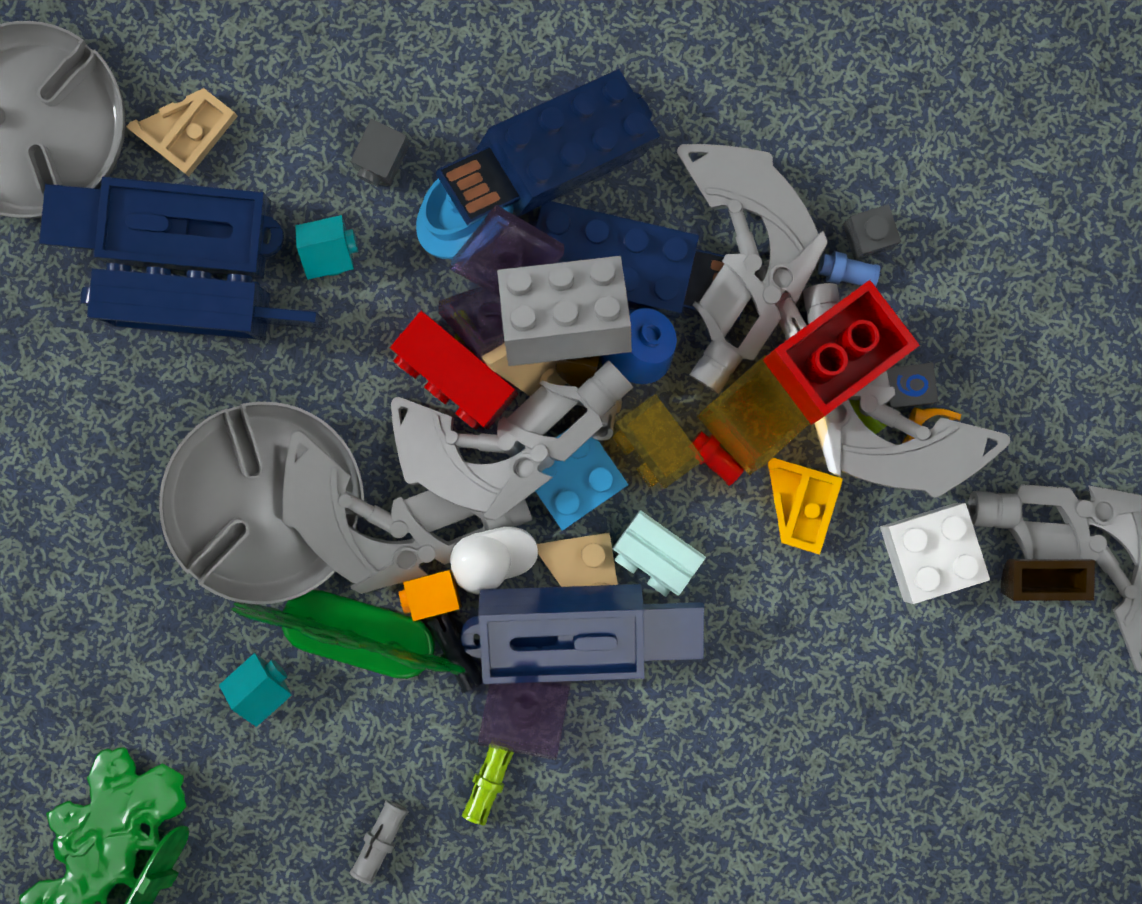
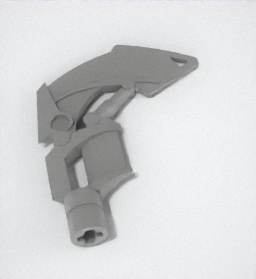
[677,144,828,394]
[802,283,1010,498]
[391,360,633,521]
[283,430,532,594]
[967,484,1142,673]

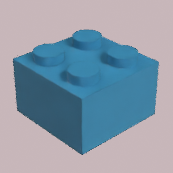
[535,428,629,531]

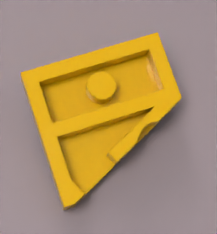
[768,456,843,555]

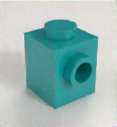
[295,215,359,280]
[219,653,292,727]

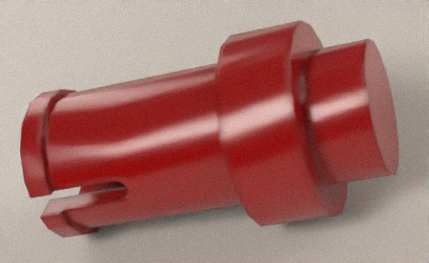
[687,431,746,486]

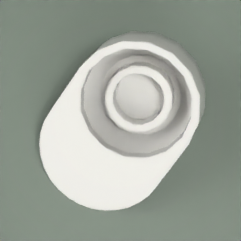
[450,527,538,594]

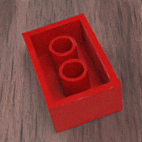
[763,280,920,425]
[389,310,518,430]

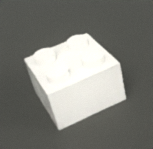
[880,503,990,604]

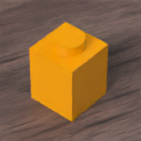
[399,569,462,621]

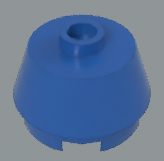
[600,308,677,385]

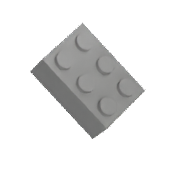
[497,256,632,366]

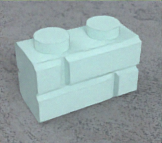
[612,510,706,597]

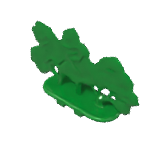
[230,590,466,679]
[19,747,189,904]

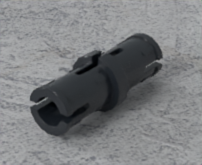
[427,612,483,693]

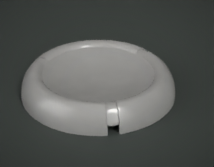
[0,21,126,219]
[159,402,364,604]

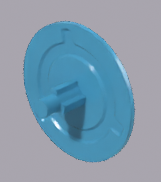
[416,178,514,259]

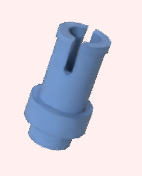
[818,251,880,287]

